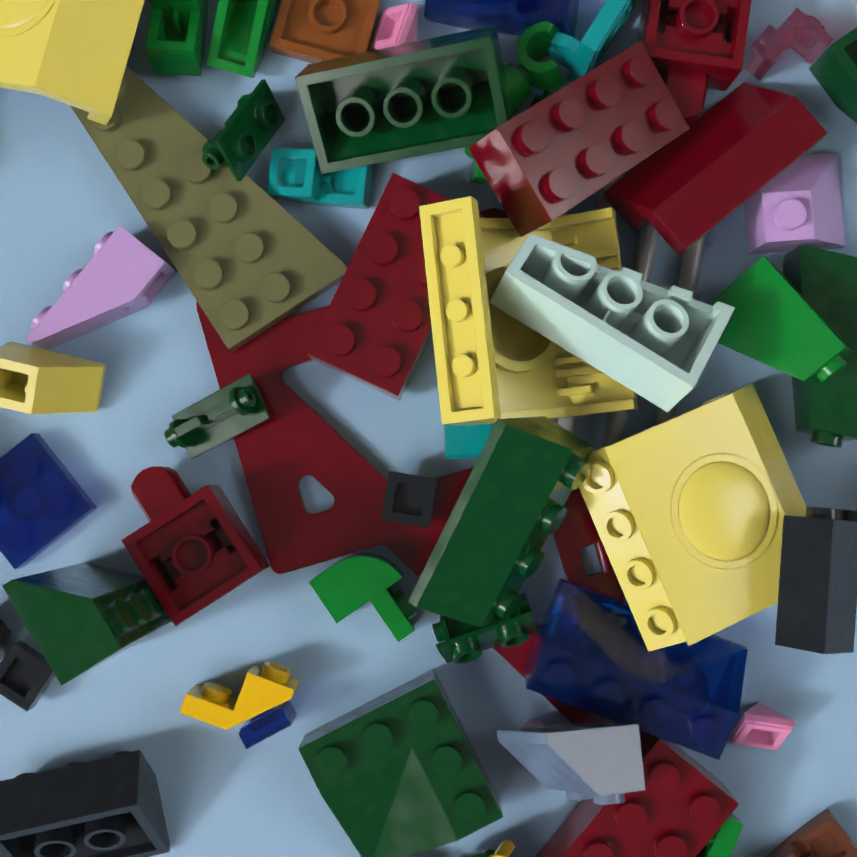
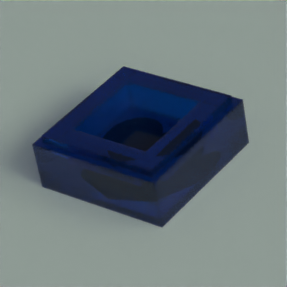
[238,700,297,749]

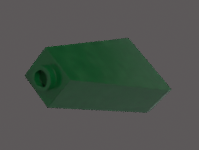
[783,245,857,448]

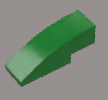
[145,0,209,76]
[206,0,280,78]

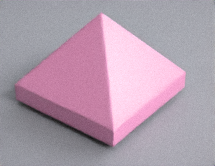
[370,2,418,51]
[730,702,795,750]

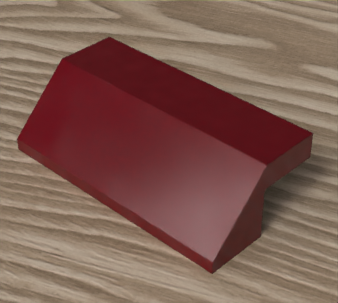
[603,83,828,256]

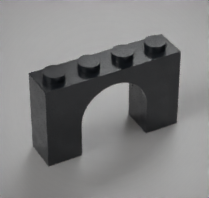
[775,506,857,654]

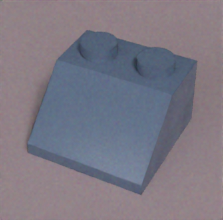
[497,722,645,805]

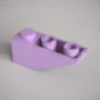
[25,225,177,350]

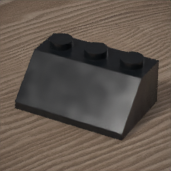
[0,750,170,857]

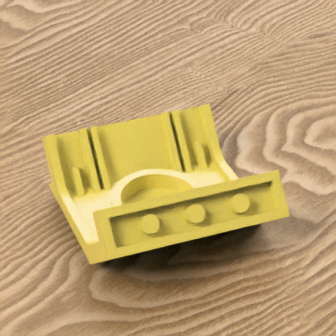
[0,0,145,125]
[419,196,638,426]
[579,383,806,652]

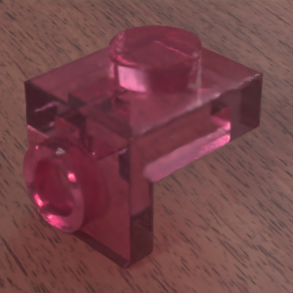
[745,8,833,81]

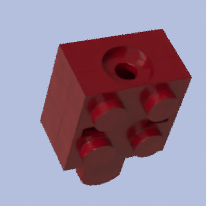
[637,0,751,125]
[121,466,270,626]

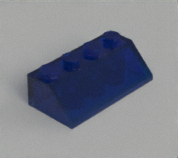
[525,578,748,760]

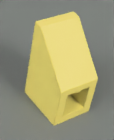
[0,341,106,414]

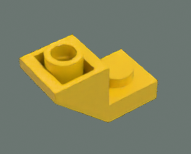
[179,662,300,730]

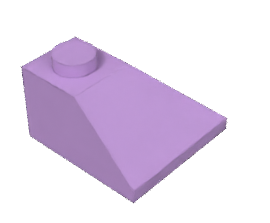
[744,153,845,255]

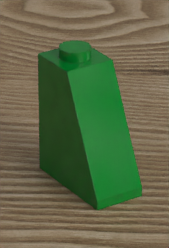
[709,256,852,384]

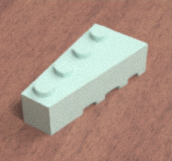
[489,233,735,413]

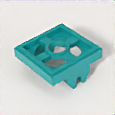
[548,0,636,83]

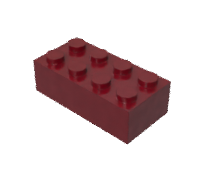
[468,41,690,237]
[307,173,484,401]
[535,721,739,857]

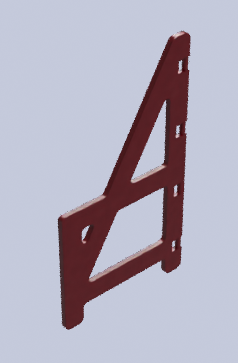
[196,208,665,735]

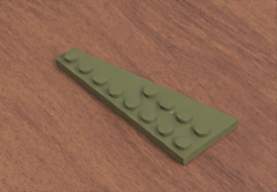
[70,66,347,352]

